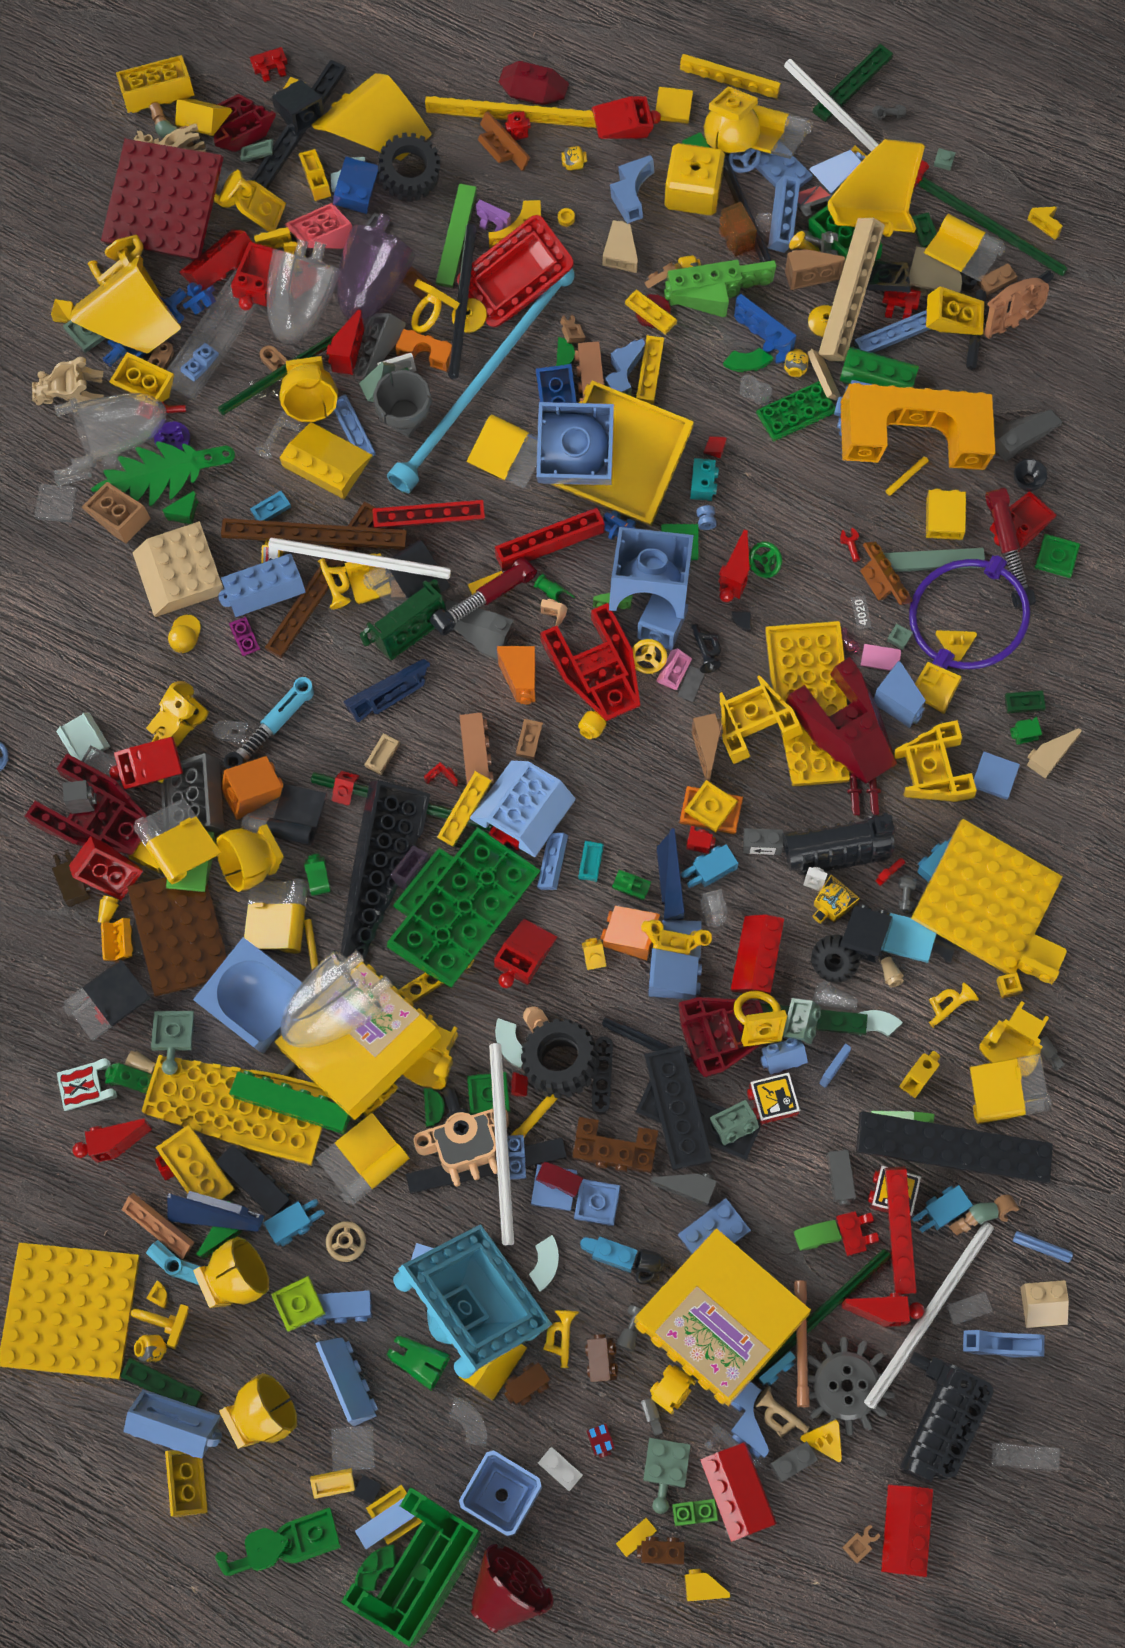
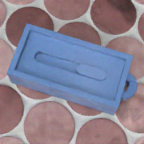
[219,553,306,617]
[123,1390,222,1459]

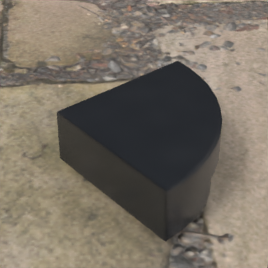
[731,612,751,632]

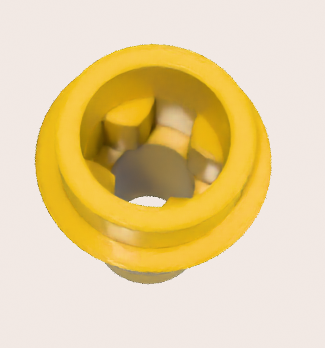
[97,895,119,923]

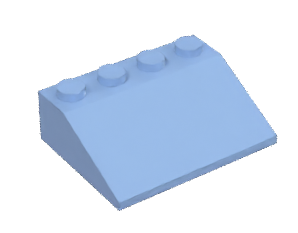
[315,1337,378,1427]

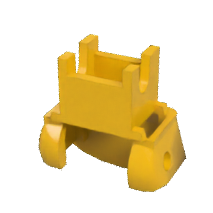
[146,681,209,748]
[979,1001,1049,1077]
[402,1014,458,1090]

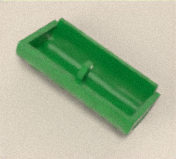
[840,347,919,388]

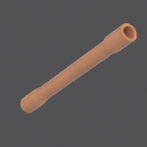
[794,1280,810,1407]

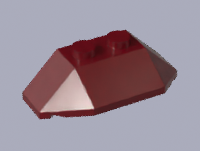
[499,61,569,105]

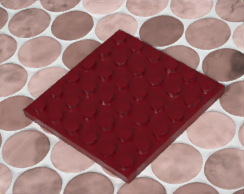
[101,139,224,260]

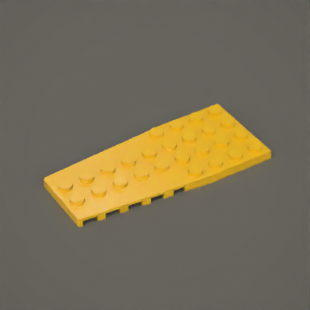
[765,621,850,786]
[141,1055,331,1166]

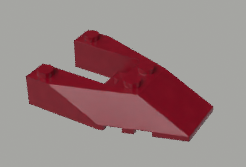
[785,657,897,784]
[25,753,154,855]

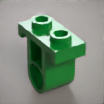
[304,854,331,896]

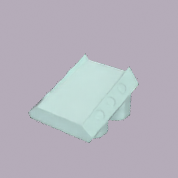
[56,713,110,762]

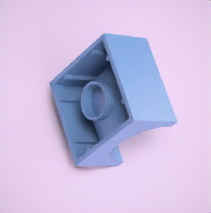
[537,402,614,485]
[609,527,693,619]
[193,937,312,1054]

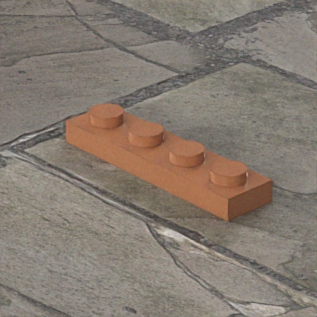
[122,1193,194,1259]

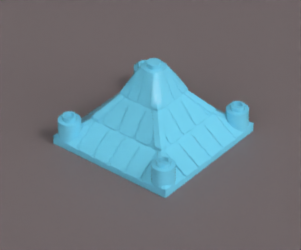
[393,1224,552,1379]

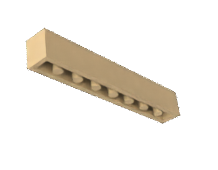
[818,218,885,361]

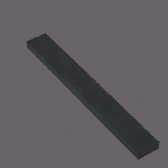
[406,1138,567,1194]

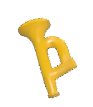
[789,231,821,252]
[318,558,351,610]
[928,982,979,1028]
[543,1310,579,1368]

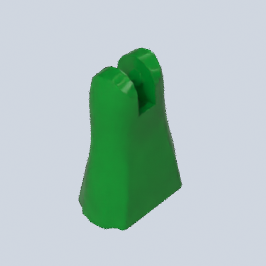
[386,1336,451,1391]

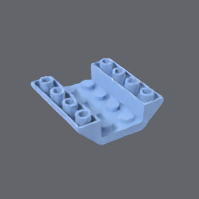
[470,761,576,857]

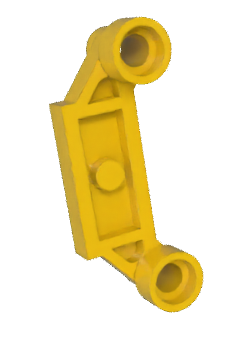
[641,920,712,955]

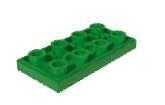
[756,381,836,442]

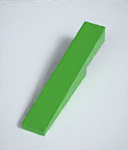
[436,184,477,288]

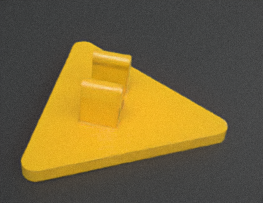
[935,630,977,661]
[800,1420,842,1462]

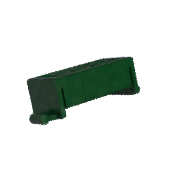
[360,579,447,661]

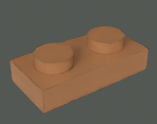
[644,262,682,288]
[977,263,1018,295]
[516,719,543,760]

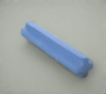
[1013,1231,1073,1263]

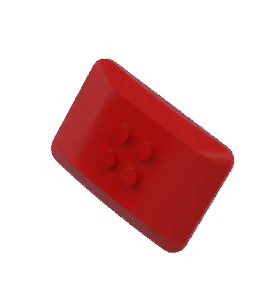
[457,215,574,328]

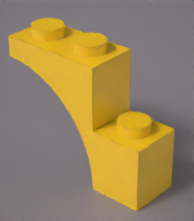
[489,200,541,248]

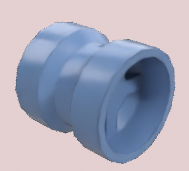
[696,505,717,530]

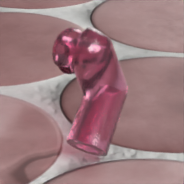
[841,628,859,652]

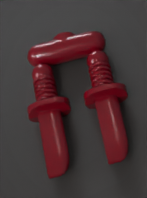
[847,771,881,816]

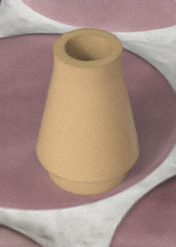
[881,957,904,988]
[125,1050,156,1074]

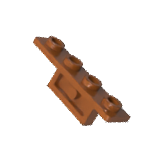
[478,111,530,171]
[860,542,913,605]

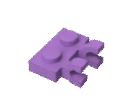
[476,199,511,232]

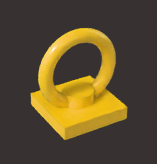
[411,279,460,333]
[734,991,787,1047]
[131,1304,189,1349]

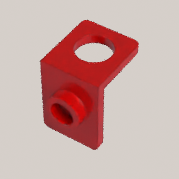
[424,762,458,787]
[332,771,359,805]

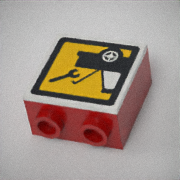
[747,1073,800,1124]
[868,1166,921,1217]

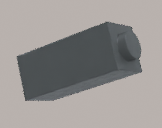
[826,1150,856,1206]

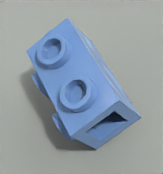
[760,1038,808,1074]

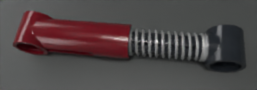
[985,488,1036,609]
[430,557,537,636]

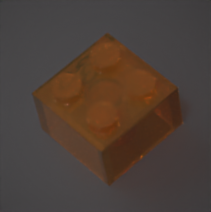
[719,202,757,257]

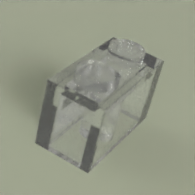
[700,889,728,927]

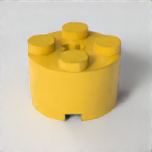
[650,1365,696,1415]

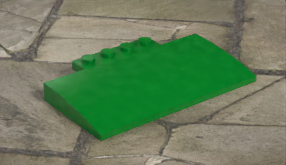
[387,827,541,988]

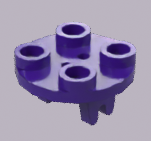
[154,421,190,451]

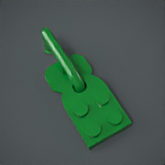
[215,1507,341,1576]

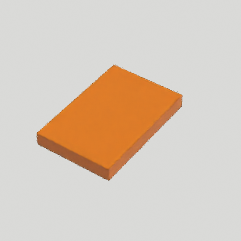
[679,786,743,834]

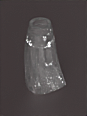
[813,981,858,1010]

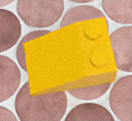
[926,286,984,335]

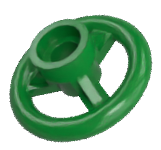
[749,541,782,578]

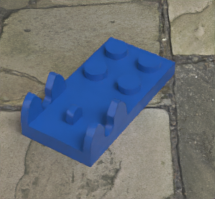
[734,294,796,363]

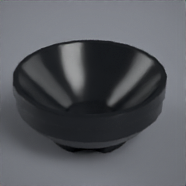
[1014,459,1048,491]

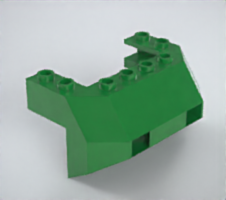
[341,1488,481,1648]

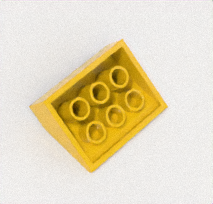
[116,55,194,113]
[279,422,372,499]

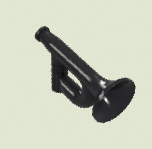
[691,624,721,673]

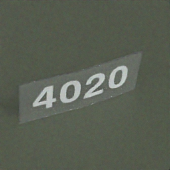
[851,595,872,630]

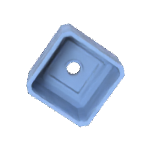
[459,1451,542,1537]

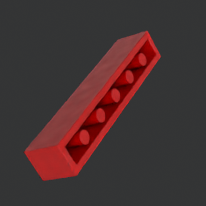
[372,500,485,528]
[495,508,604,571]
[884,1167,916,1294]

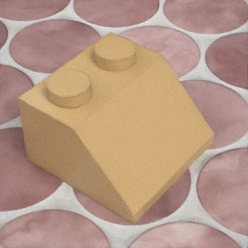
[1020,1280,1069,1328]

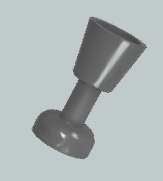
[616,1305,642,1352]

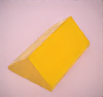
[175,99,232,136]
[109,352,174,405]
[459,1343,527,1401]
[165,1450,208,1517]

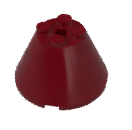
[471,1544,554,1633]

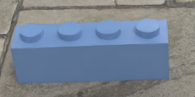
[768,175,800,253]
[300,1290,372,1327]

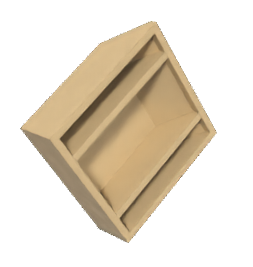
[133,521,224,617]

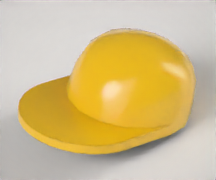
[168,615,201,653]

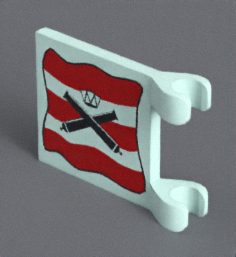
[57,1058,117,1111]

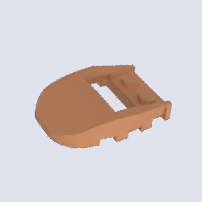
[983,278,1049,339]

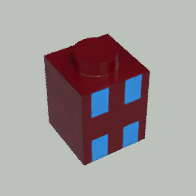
[586,1424,615,1458]

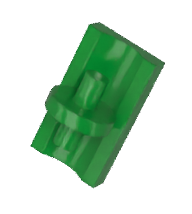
[612,870,651,900]

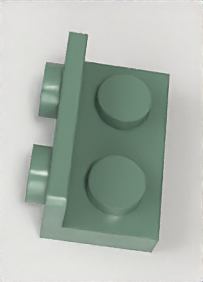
[783,998,821,1044]
[710,1100,759,1145]

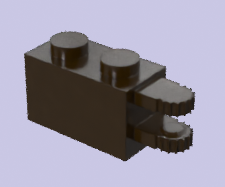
[52,849,91,907]

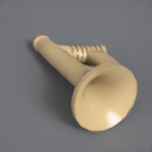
[755,1386,809,1438]

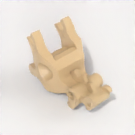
[134,124,206,152]
[32,357,104,408]

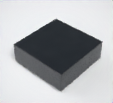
[353,1475,382,1504]

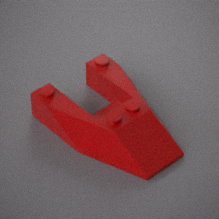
[540,603,640,721]

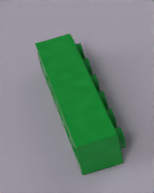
[229,1070,350,1134]

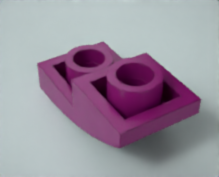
[229,617,260,657]

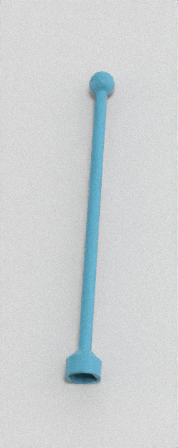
[387,268,575,493]

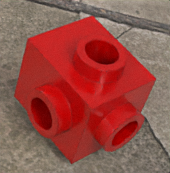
[505,111,531,140]

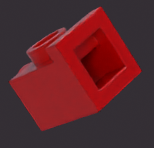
[686,826,716,854]

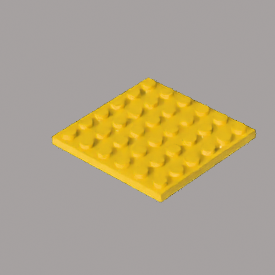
[911,819,1063,974]
[0,1243,140,1380]

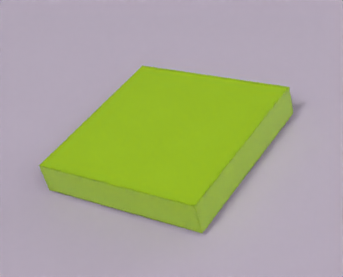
[271,1276,326,1332]

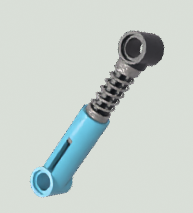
[224,677,314,769]

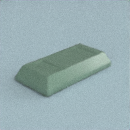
[240,139,273,162]

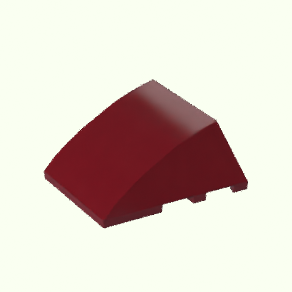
[213,94,276,152]

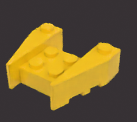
[720,675,803,764]
[894,720,977,802]

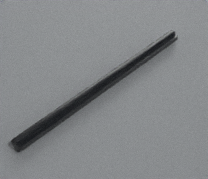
[712,138,772,262]
[448,224,476,379]

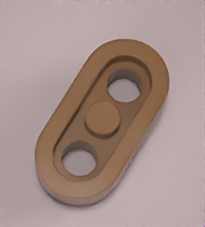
[148,341,174,370]
[260,346,288,372]

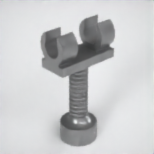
[802,230,838,255]

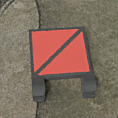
[797,185,833,216]

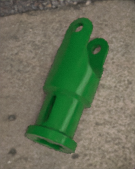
[534,574,576,603]

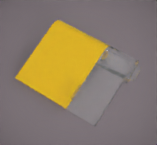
[466,414,538,490]
[133,798,221,884]

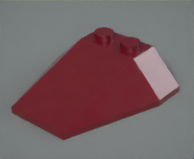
[679,997,763,1077]

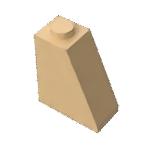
[602,220,638,273]

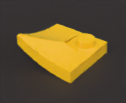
[915,662,962,714]

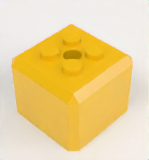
[664,143,725,216]

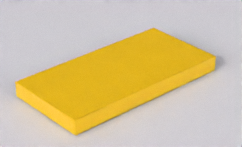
[156,1124,235,1200]

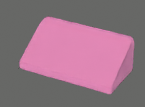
[860,644,901,671]
[656,649,692,690]

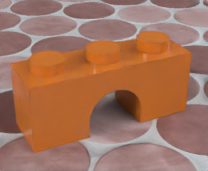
[396,329,452,372]

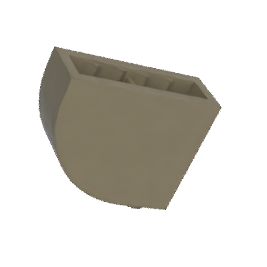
[909,246,962,297]

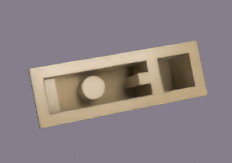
[1027,728,1082,779]

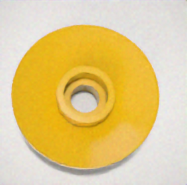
[452,298,487,333]
[808,305,832,337]

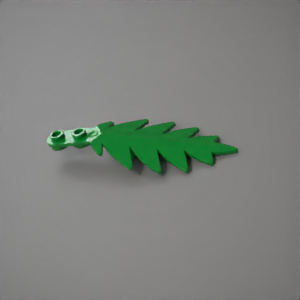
[91,441,235,507]

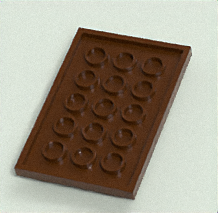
[127,877,227,997]

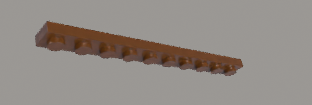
[265,501,376,659]
[221,518,407,550]

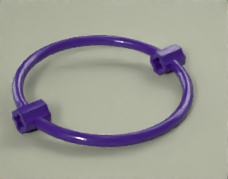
[909,555,1030,670]

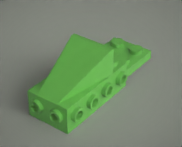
[664,260,776,317]

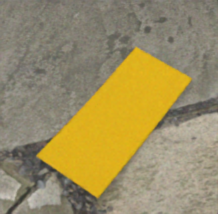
[616,1518,657,1557]

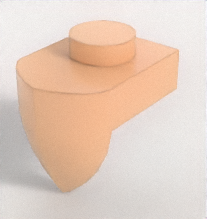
[541,599,568,626]
[523,1006,550,1034]

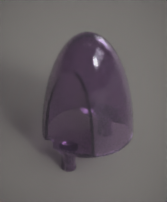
[337,213,415,320]

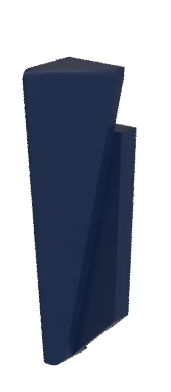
[343,659,430,722]
[656,828,684,921]
[167,1191,265,1231]

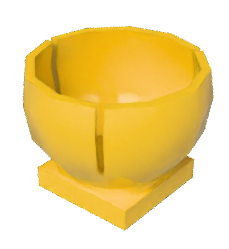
[704,86,760,153]
[279,356,338,422]
[216,824,284,892]
[193,1237,269,1308]
[219,1373,297,1449]

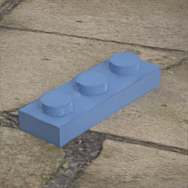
[537,833,568,890]

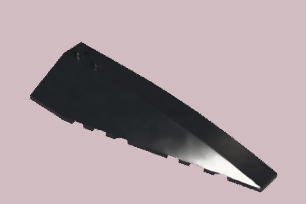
[339,780,430,971]

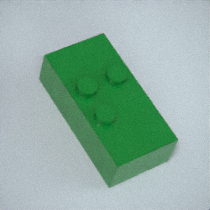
[808,205,883,261]

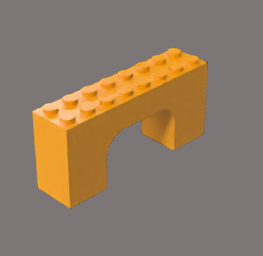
[840,383,995,470]

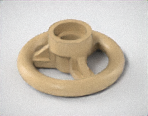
[326,1221,366,1262]

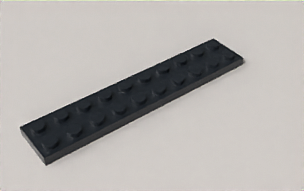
[856,1111,1053,1184]

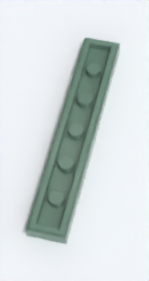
[883,548,985,572]

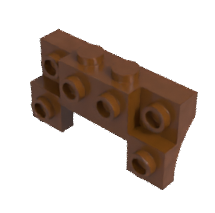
[572,1117,658,1173]

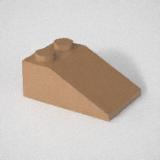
[785,249,845,290]
[82,482,151,544]
[691,713,722,782]

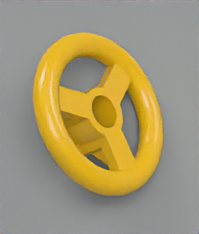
[632,639,667,674]

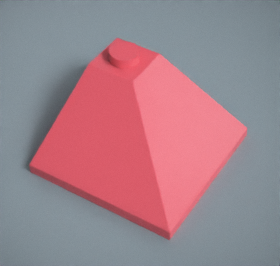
[285,203,357,249]

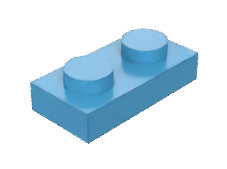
[250,491,291,521]
[758,1351,796,1386]

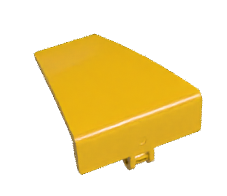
[312,73,432,161]
[828,139,925,237]
[70,256,181,354]

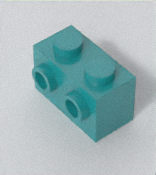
[690,458,719,501]

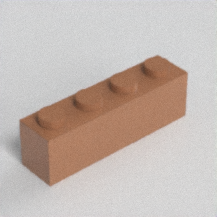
[575,342,604,402]
[460,713,494,790]

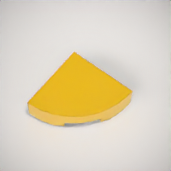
[146,1281,168,1309]

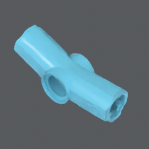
[146,1240,201,1286]

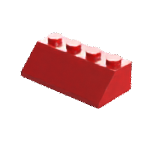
[179,229,252,291]
[730,915,784,995]
[700,1442,777,1542]
[881,1485,933,1577]

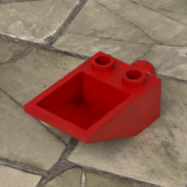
[592,96,661,139]
[231,242,283,310]
[989,491,1057,552]
[718,529,750,603]
[109,736,183,790]
[494,919,557,988]
[72,1118,152,1163]
[841,1293,925,1327]

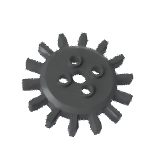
[807,1337,895,1436]

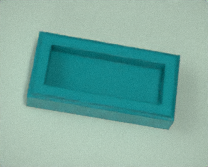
[578,841,604,882]

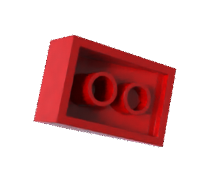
[327,310,365,375]
[69,836,143,900]

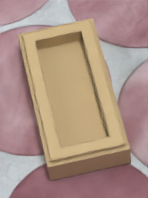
[365,733,400,775]

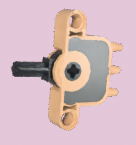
[414,1088,509,1187]

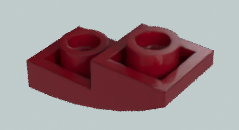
[536,1162,583,1197]

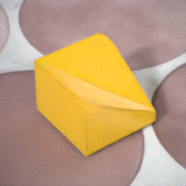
[51,299,74,323]
[996,972,1023,998]

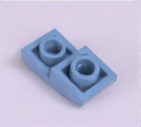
[181,343,219,381]
[507,1135,526,1179]

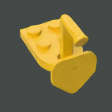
[214,169,286,232]
[87,235,162,297]

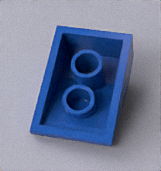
[333,157,378,214]
[536,364,576,403]

